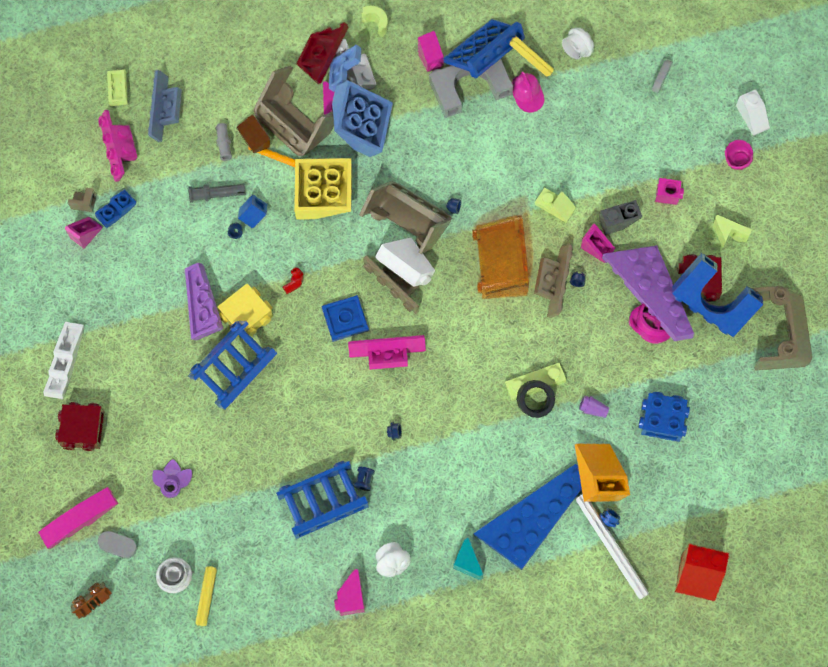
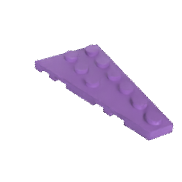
[602,245,694,341]

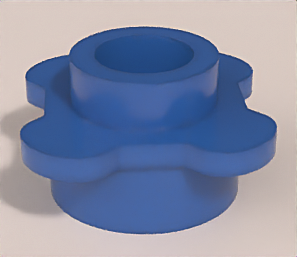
[600,508,620,528]

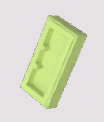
[107,69,128,106]

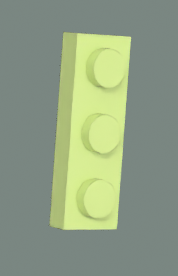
[505,363,566,401]

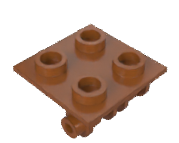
[70,582,112,619]

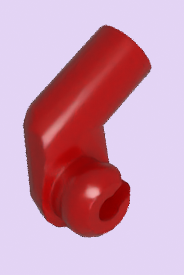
[282,267,304,295]

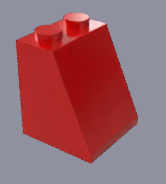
[675,544,729,602]

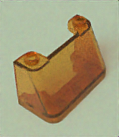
[472,215,529,299]

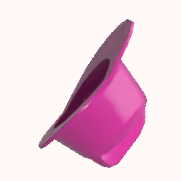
[511,71,545,113]

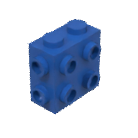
[638,392,690,442]

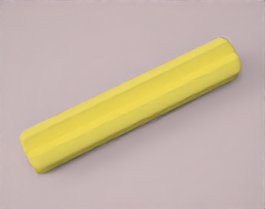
[509,37,554,77]
[195,566,217,626]

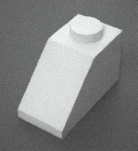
[736,90,770,136]

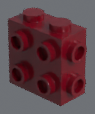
[677,254,722,302]
[55,402,105,451]

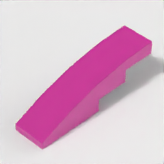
[38,487,119,549]

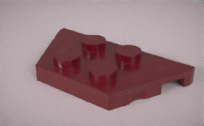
[296,23,349,85]

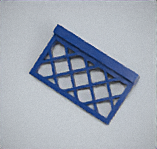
[443,19,525,79]

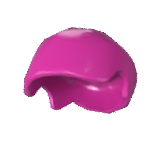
[725,140,754,170]

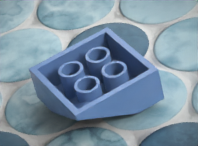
[332,80,393,157]

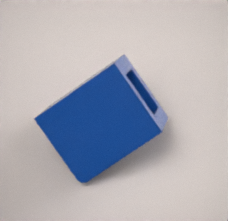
[238,194,268,228]

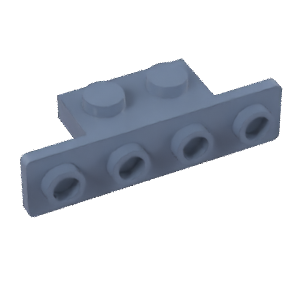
[148,70,182,142]

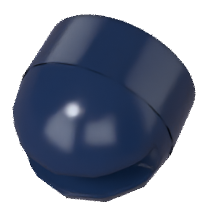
[446,198,461,214]
[227,222,243,239]
[570,271,586,287]

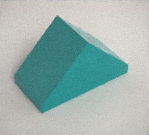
[453,538,483,580]

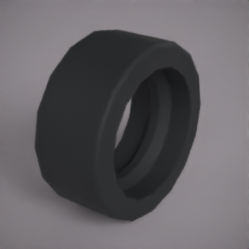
[516,380,556,418]

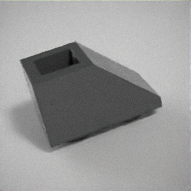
[599,200,642,235]

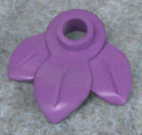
[152,459,192,498]

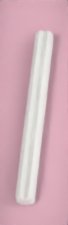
[576,494,649,599]

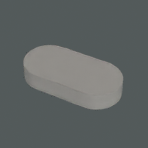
[652,59,673,93]
[98,531,137,559]

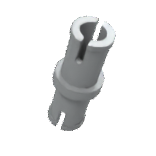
[215,123,232,161]

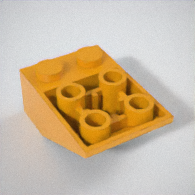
[575,444,630,502]

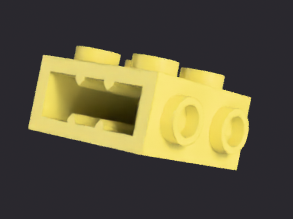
[218,284,273,337]

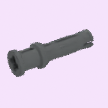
[188,183,246,203]

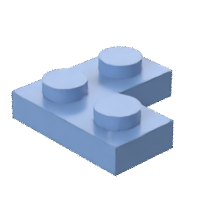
[329,45,361,92]

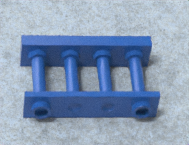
[188,320,277,410]
[276,461,369,539]

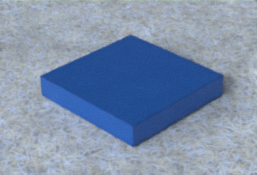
[321,295,369,342]

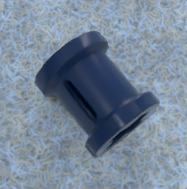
[354,467,375,491]

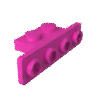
[98,110,137,182]
[348,335,426,370]

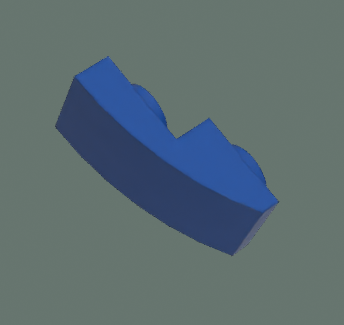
[95,190,136,229]

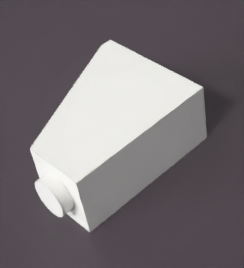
[375,237,435,287]

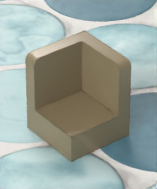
[68,187,97,212]

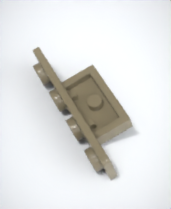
[534,244,572,318]
[363,256,419,314]

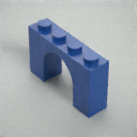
[672,253,763,337]

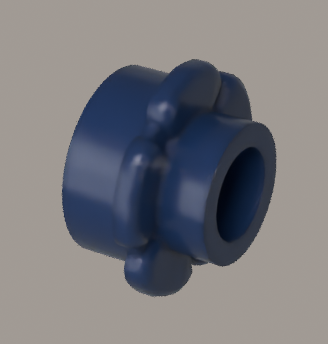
[387,422,402,441]

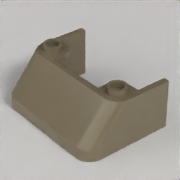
[254,66,334,156]
[359,181,452,254]
[751,286,812,371]

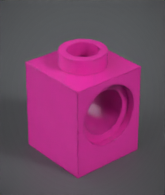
[655,178,684,205]

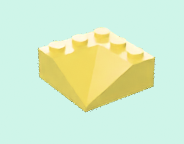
[294,158,352,220]

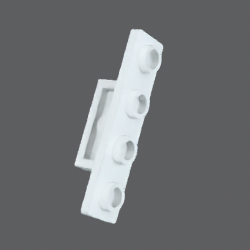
[336,39,376,89]

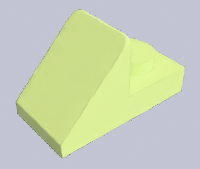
[535,188,576,223]
[713,215,752,247]

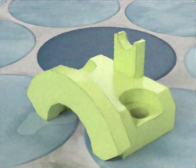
[362,6,388,37]

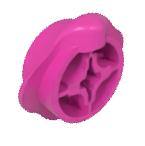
[628,303,670,344]

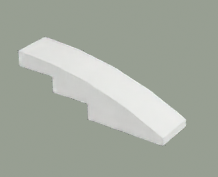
[43,322,84,399]

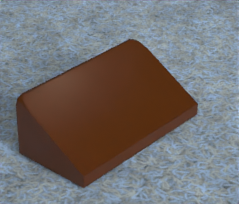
[236,115,270,154]

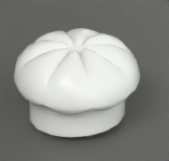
[562,28,594,59]
[376,542,411,577]
[156,557,192,593]

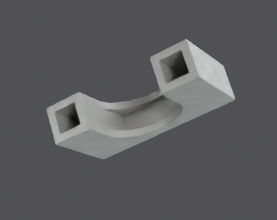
[429,59,513,118]

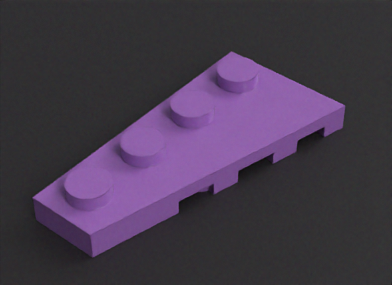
[185,263,223,340]

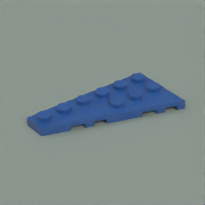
[473,464,582,570]

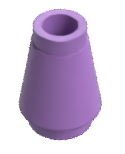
[579,395,609,418]

